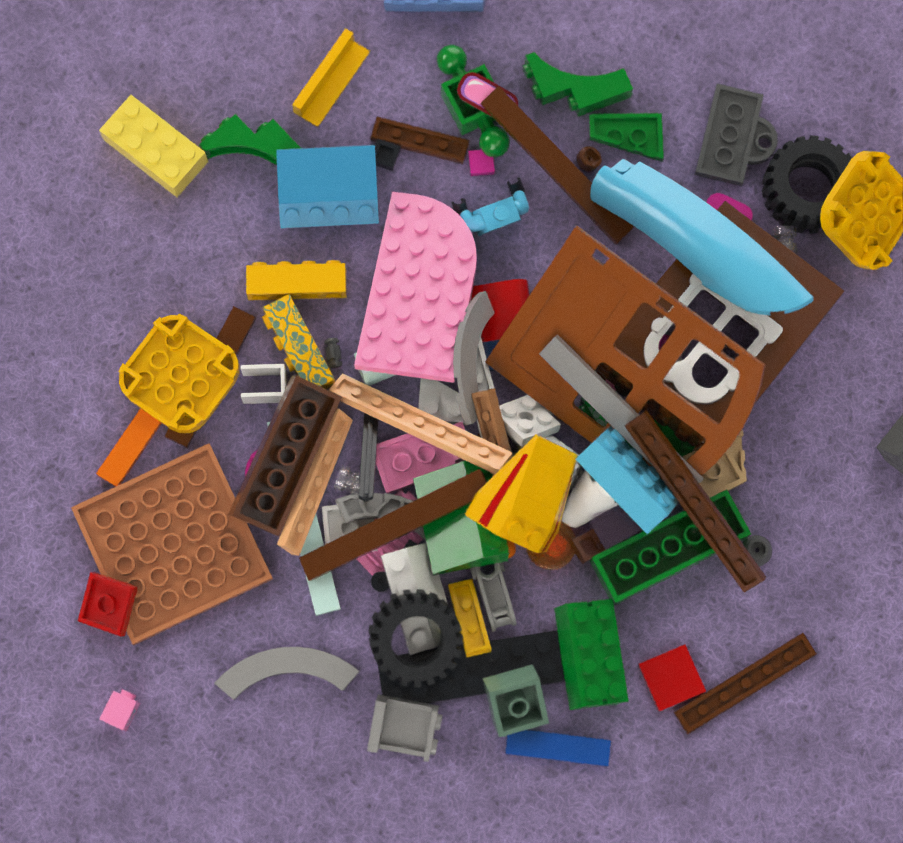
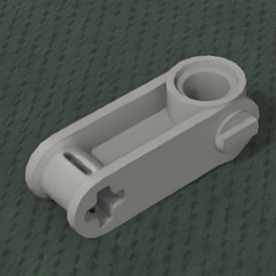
[470,562,517,632]

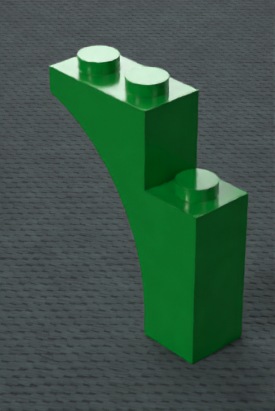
[522,52,633,117]
[199,114,301,166]

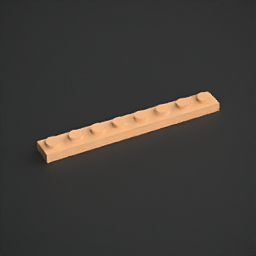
[329,374,513,474]

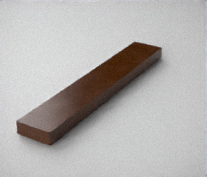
[165,306,256,449]
[674,633,817,735]

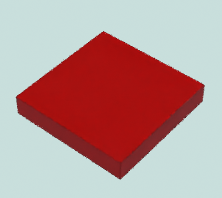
[78,572,138,637]
[638,644,706,712]

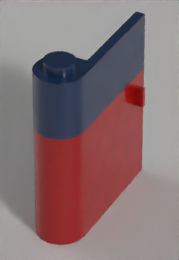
[471,279,529,371]

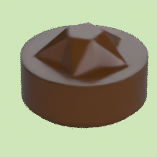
[576,146,602,172]

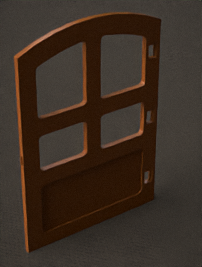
[485,226,765,480]

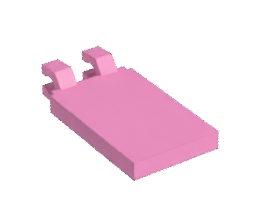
[376,422,465,494]

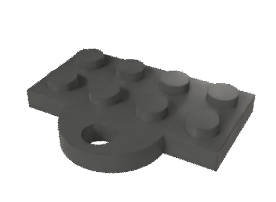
[695,83,778,186]

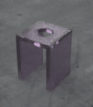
[588,505,643,550]

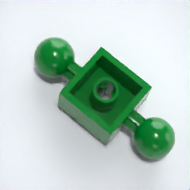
[436,45,510,158]

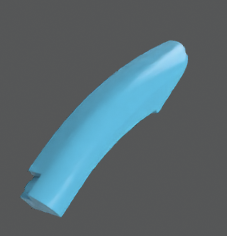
[590,159,813,315]

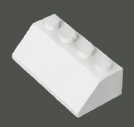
[380,543,448,655]

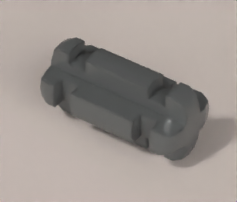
[324,338,342,368]

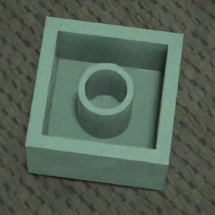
[483,665,549,737]

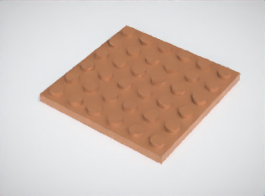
[71,443,273,645]

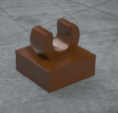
[570,529,605,564]

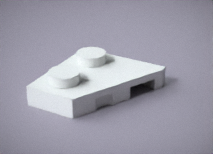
[418,378,465,425]

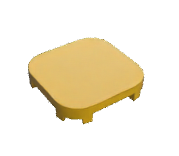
[820,151,903,270]
[118,314,240,433]

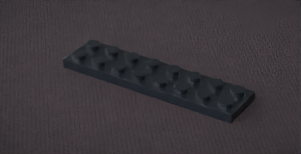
[378,630,565,703]

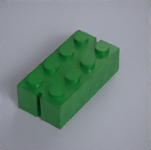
[554,599,629,710]

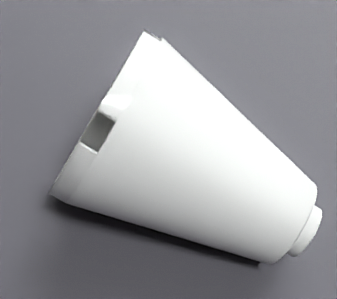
[562,470,619,528]

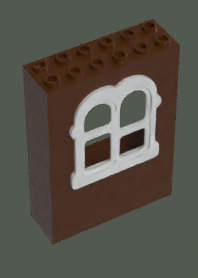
[595,201,844,452]

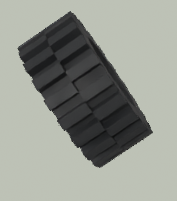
[369,589,463,687]

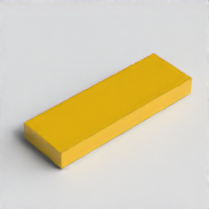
[448,578,491,658]

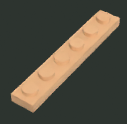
[277,408,353,556]

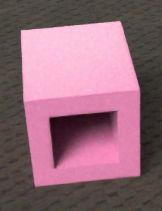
[100,689,140,732]

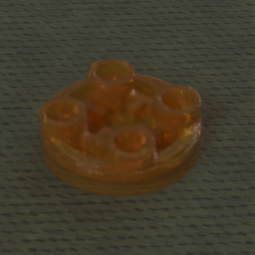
[526,521,576,570]

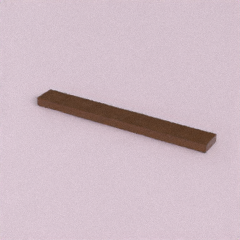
[480,86,634,245]
[624,410,767,593]
[299,469,487,581]

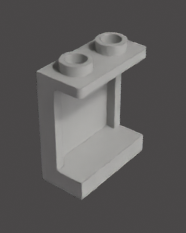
[367,694,443,762]

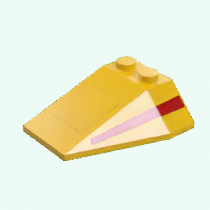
[465,434,578,553]

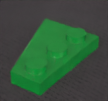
[589,113,664,162]

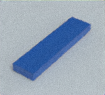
[505,730,611,767]

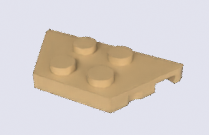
[683,430,747,498]

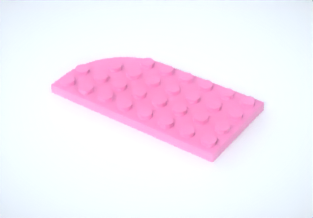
[354,192,477,383]

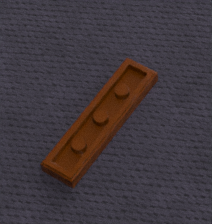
[370,116,470,164]

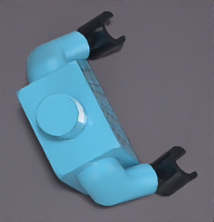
[452,177,529,236]

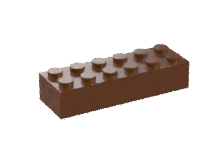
[228,375,342,536]

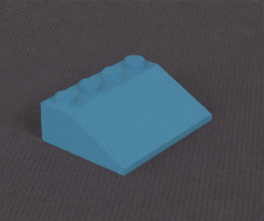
[276,145,379,228]

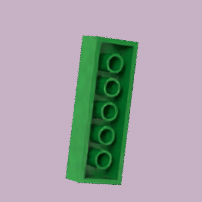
[590,489,751,606]

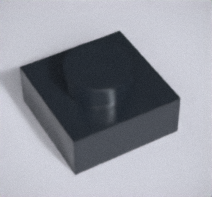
[375,139,401,171]

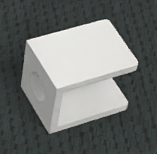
[241,364,287,404]

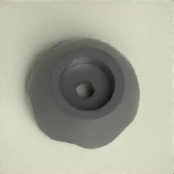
[742,535,772,567]

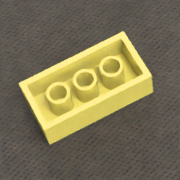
[99,95,208,197]

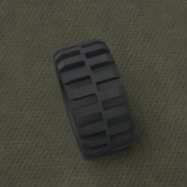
[762,135,853,234]

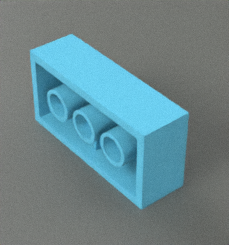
[575,426,679,534]

